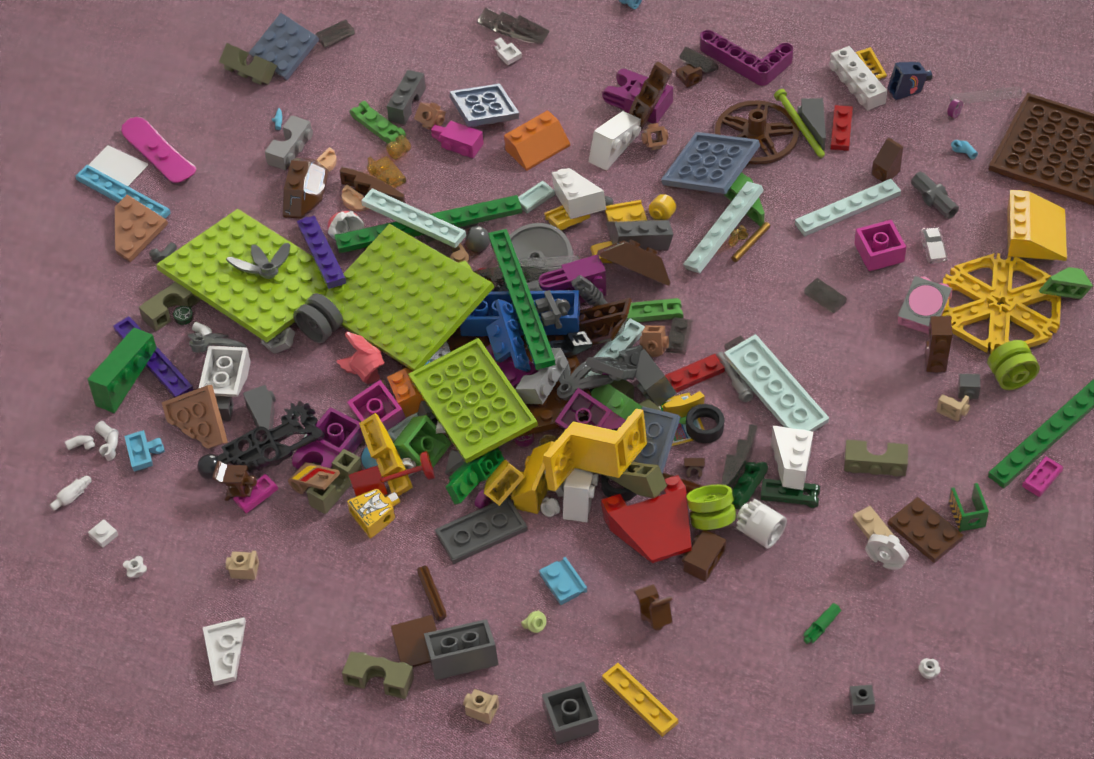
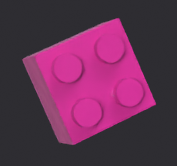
[854,220,906,271]
[347,380,406,431]

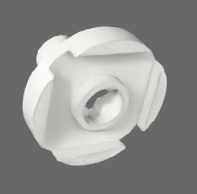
[865,534,909,570]

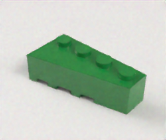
[87,328,157,414]

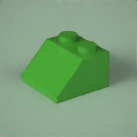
[393,415,452,467]

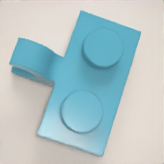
[124,430,165,472]

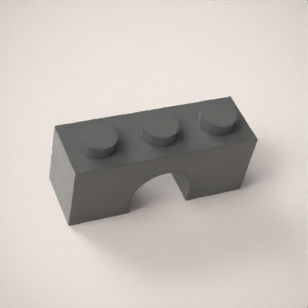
[387,70,426,125]

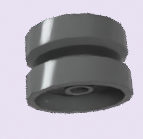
[293,293,343,343]

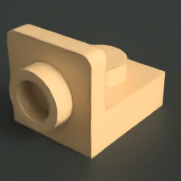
[936,394,970,422]

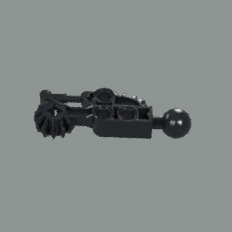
[197,401,325,479]

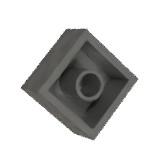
[542,682,599,745]

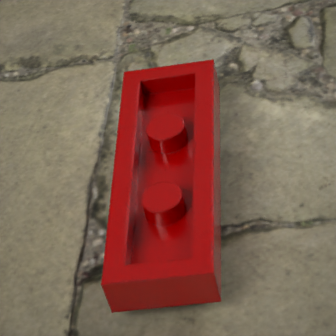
[830,105,853,151]
[665,354,725,393]

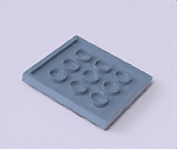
[661,132,760,194]

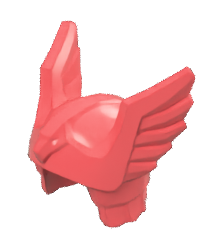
[337,332,385,384]

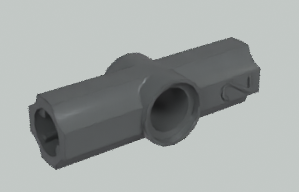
[911,171,959,219]

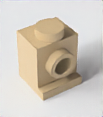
[226,550,259,580]
[463,689,499,724]

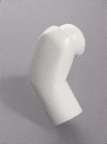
[192,322,212,336]
[65,435,95,451]

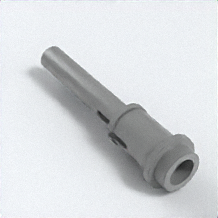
[716,352,753,402]

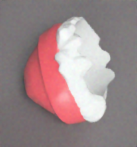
[327,211,364,241]

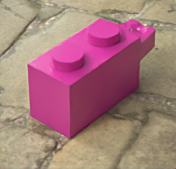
[431,120,483,158]

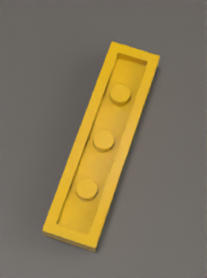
[602,663,678,737]

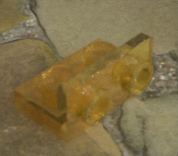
[367,156,406,188]

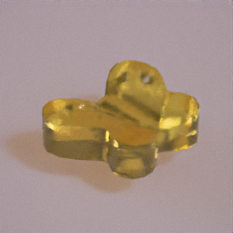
[728,225,748,247]

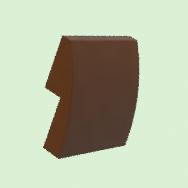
[391,615,437,667]

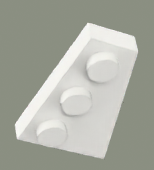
[203,617,246,686]

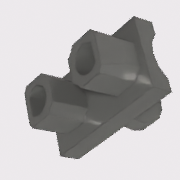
[535,290,570,329]

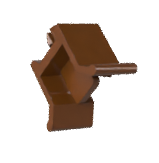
[212,461,257,501]
[634,584,673,631]

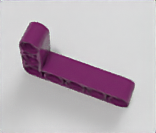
[700,30,793,86]

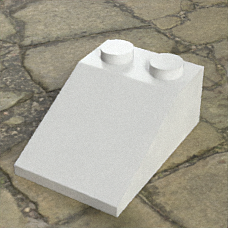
[199,346,251,397]

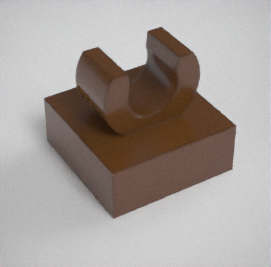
[684,458,705,477]

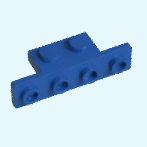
[486,299,531,372]

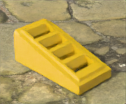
[855,47,887,80]

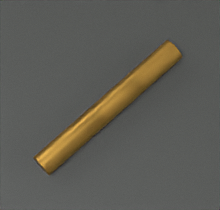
[731,222,770,262]

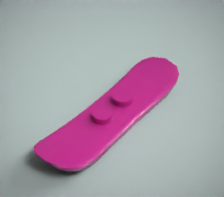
[121,117,196,183]

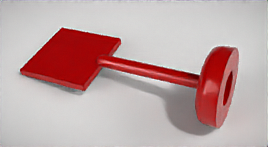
[349,451,435,497]

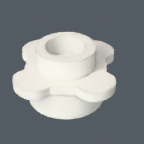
[123,556,147,578]

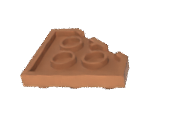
[115,194,168,263]
[162,385,228,449]

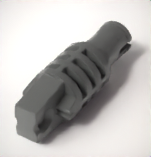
[571,275,608,307]

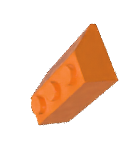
[504,110,570,171]

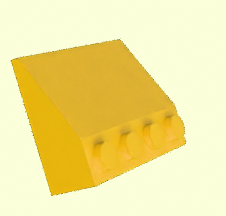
[1007,190,1067,261]

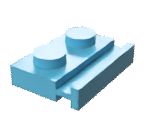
[539,557,587,605]

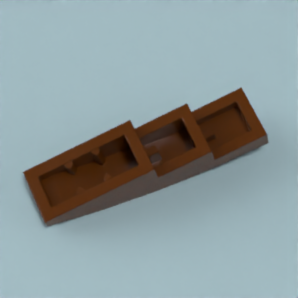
[629,61,673,132]
[339,166,406,204]

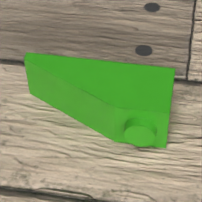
[724,172,765,227]
[1039,267,1093,299]
[591,384,643,420]

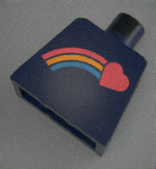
[887,62,933,100]

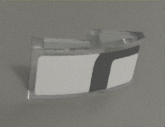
[920,227,948,264]

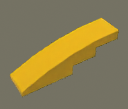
[359,413,413,496]

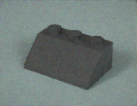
[606,220,674,250]
[424,619,499,680]

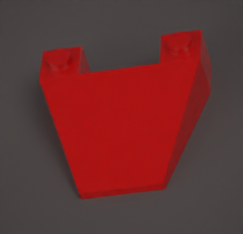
[601,475,692,563]

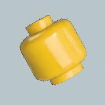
[648,194,676,220]

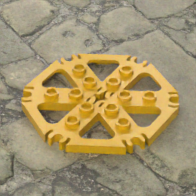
[941,253,1061,354]

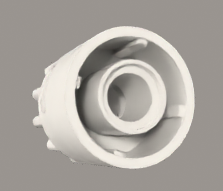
[736,499,787,549]

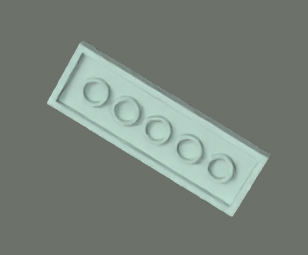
[724,334,829,432]

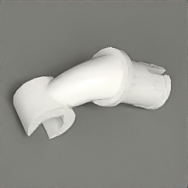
[95,421,119,461]

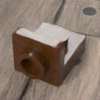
[676,64,702,88]

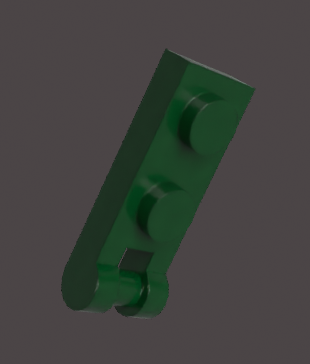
[732,462,768,509]
[760,478,820,508]

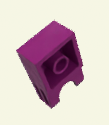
[602,68,673,124]
[538,254,606,304]
[555,388,626,430]
[292,407,364,469]

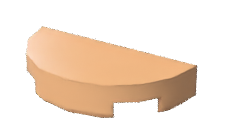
[317,147,337,172]
[342,185,369,211]

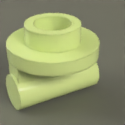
[521,610,546,633]

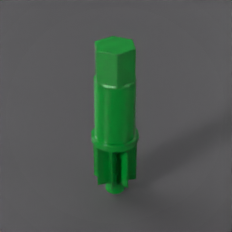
[803,603,842,644]

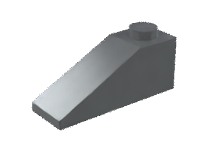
[797,98,826,151]
[243,385,276,441]

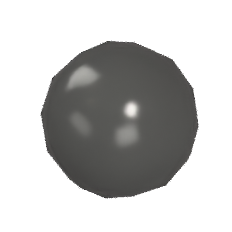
[465,226,490,252]

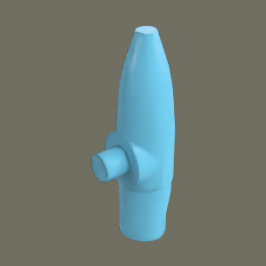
[272,108,282,130]

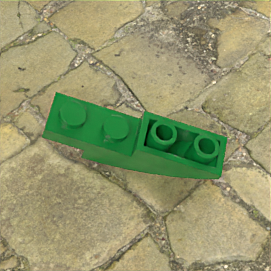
[445,447,505,505]

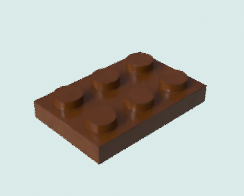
[888,496,964,563]

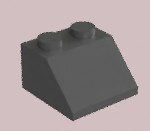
[635,349,677,407]

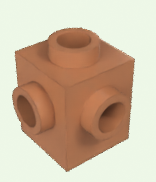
[414,102,446,130]
[641,123,669,150]
[639,325,669,357]

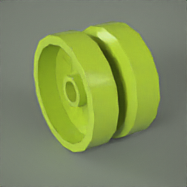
[987,340,1040,390]
[686,484,737,530]

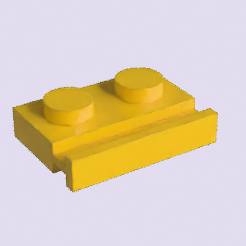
[605,200,647,221]
[544,205,591,230]

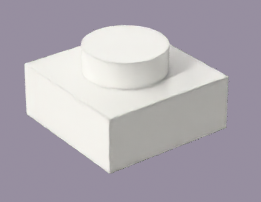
[88,519,118,548]

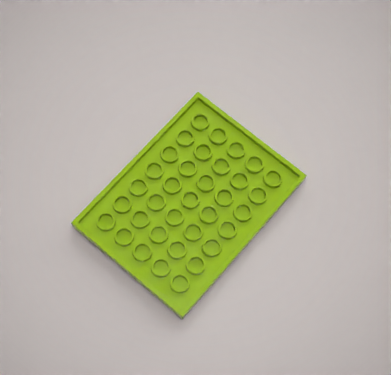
[157,209,329,342]
[325,224,494,371]

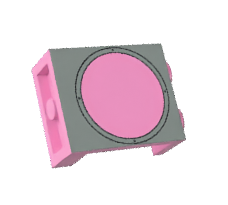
[898,276,952,334]

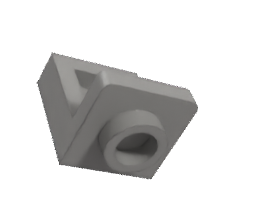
[261,328,295,354]

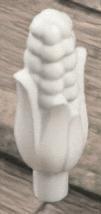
[50,476,91,511]

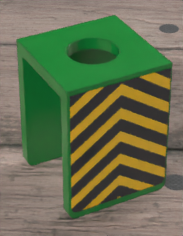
[948,483,989,532]

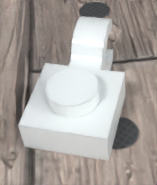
[494,38,522,66]

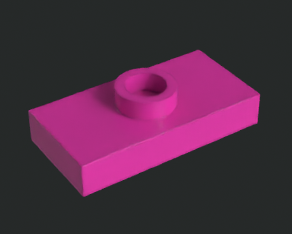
[1022,456,1063,497]
[233,474,278,514]

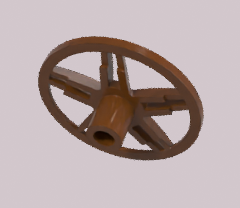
[715,100,799,164]

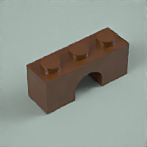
[924,316,953,373]

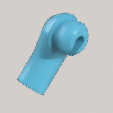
[951,140,978,159]

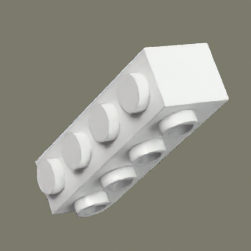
[829,46,887,111]

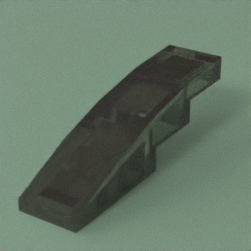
[477,7,550,44]
[473,266,550,284]
[721,424,758,490]

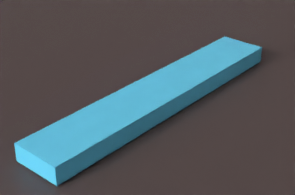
[75,165,171,218]

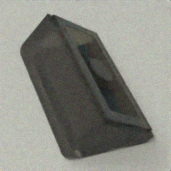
[679,47,719,73]

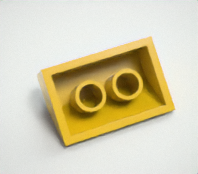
[511,441,554,514]

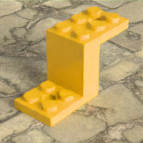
[543,409,647,491]

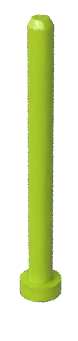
[774,89,825,158]

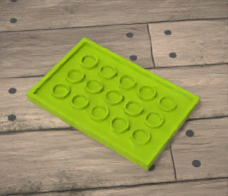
[408,338,538,464]

